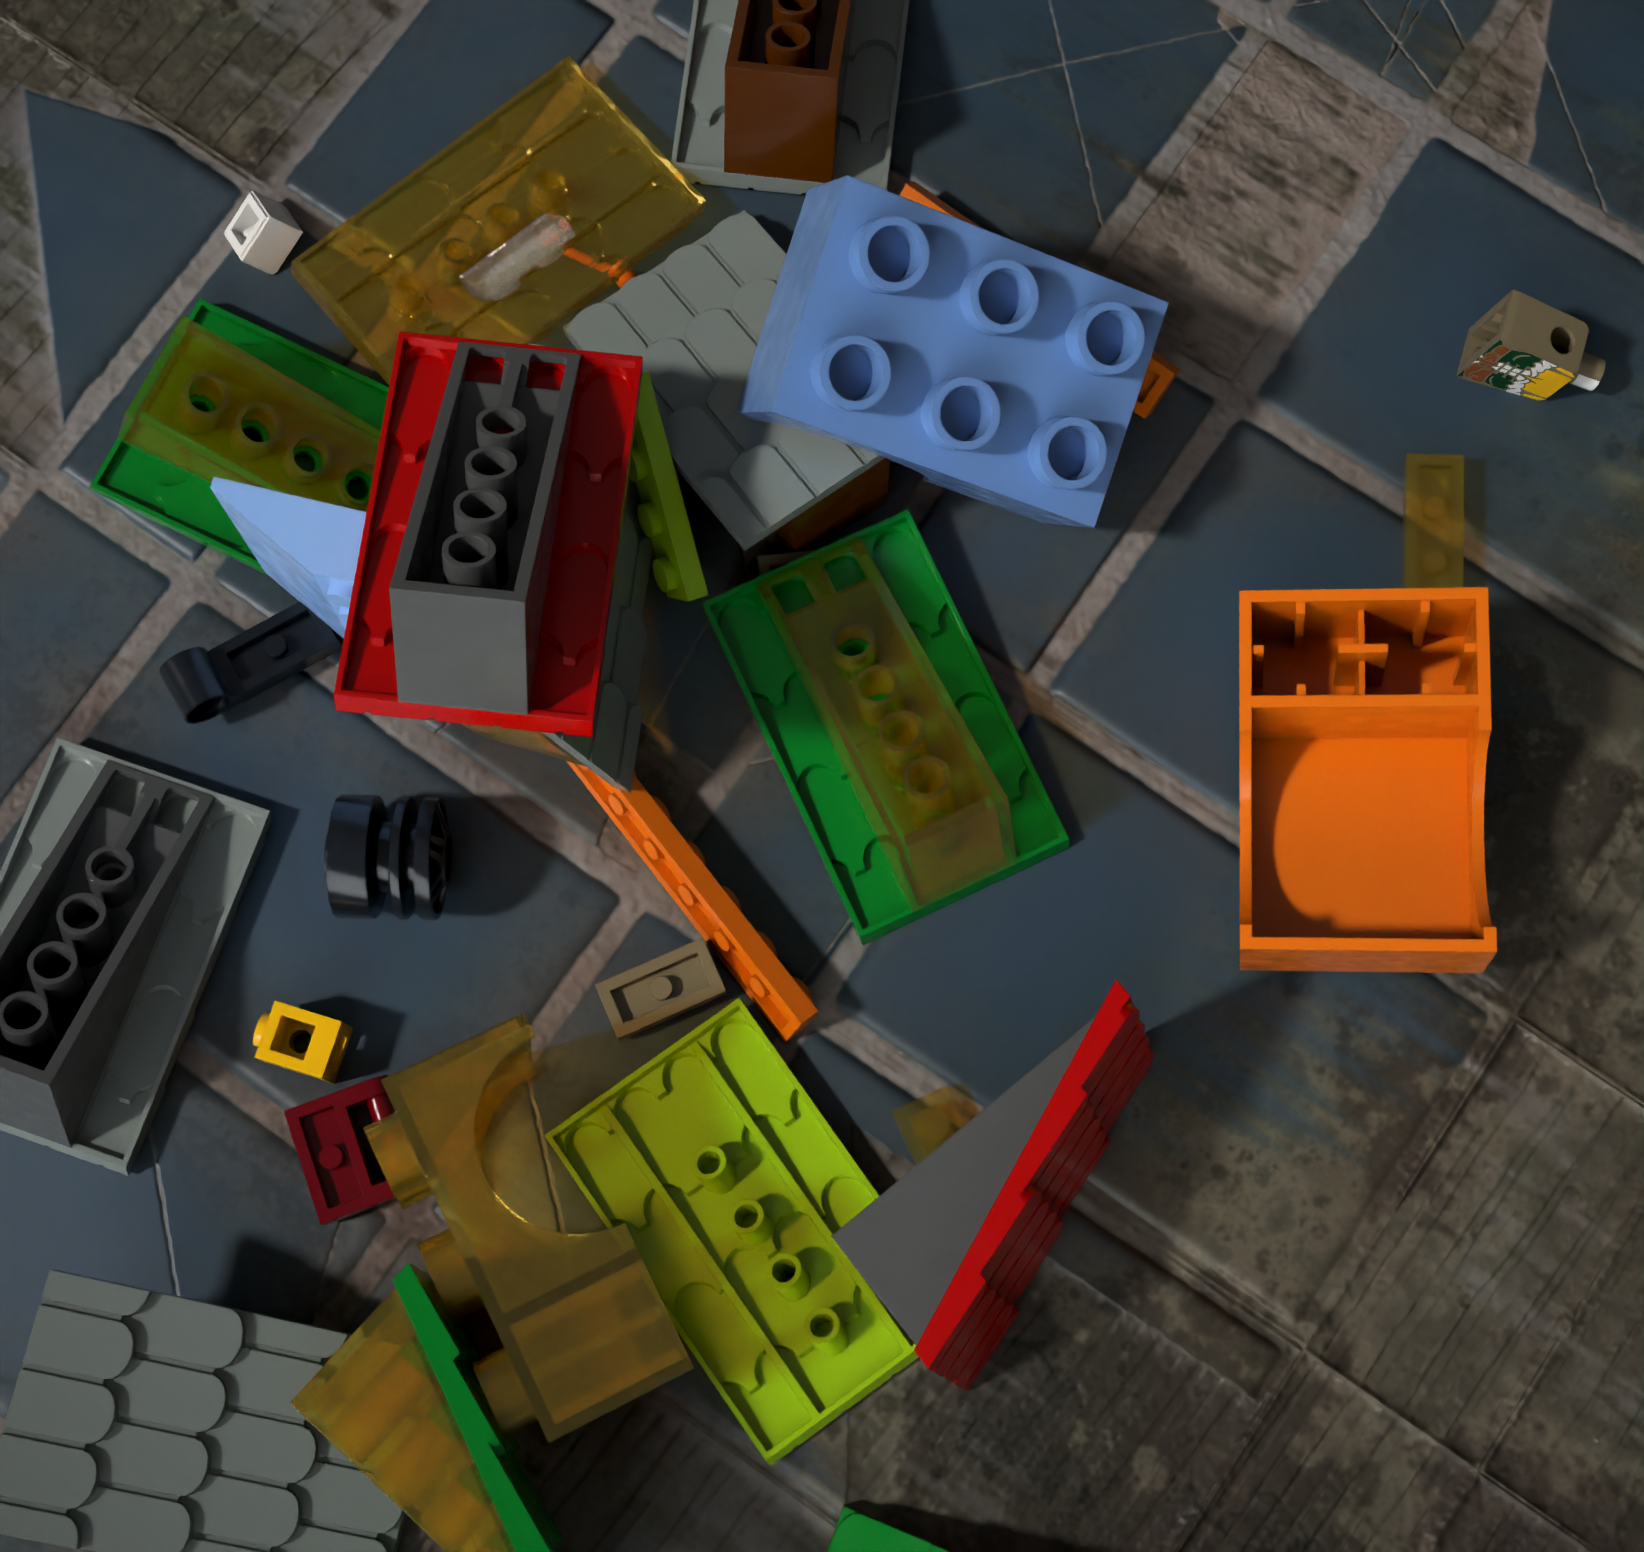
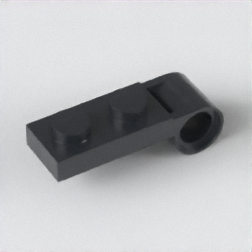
[159,601,342,724]

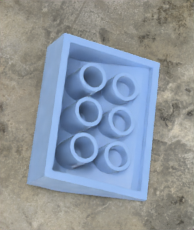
[210,477,366,639]

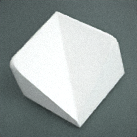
[224,190,303,274]

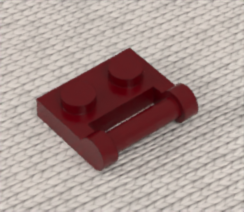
[284,1075,426,1225]

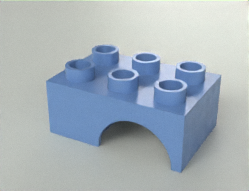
[735,175,1169,528]

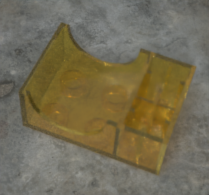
[363,1013,694,1444]

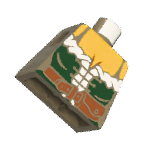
[1456,289,1606,400]

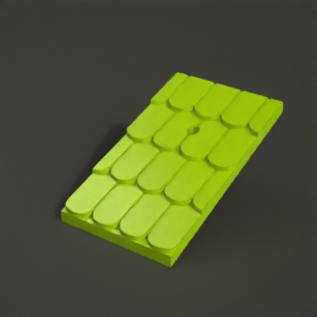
[544,998,919,1466]

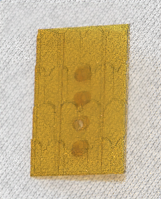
[291,56,706,385]

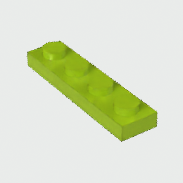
[629,371,709,602]

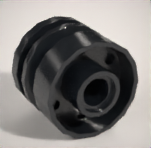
[324,794,453,920]

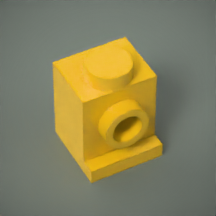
[253,1001,354,1084]

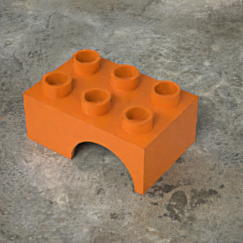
[1239,587,1497,973]

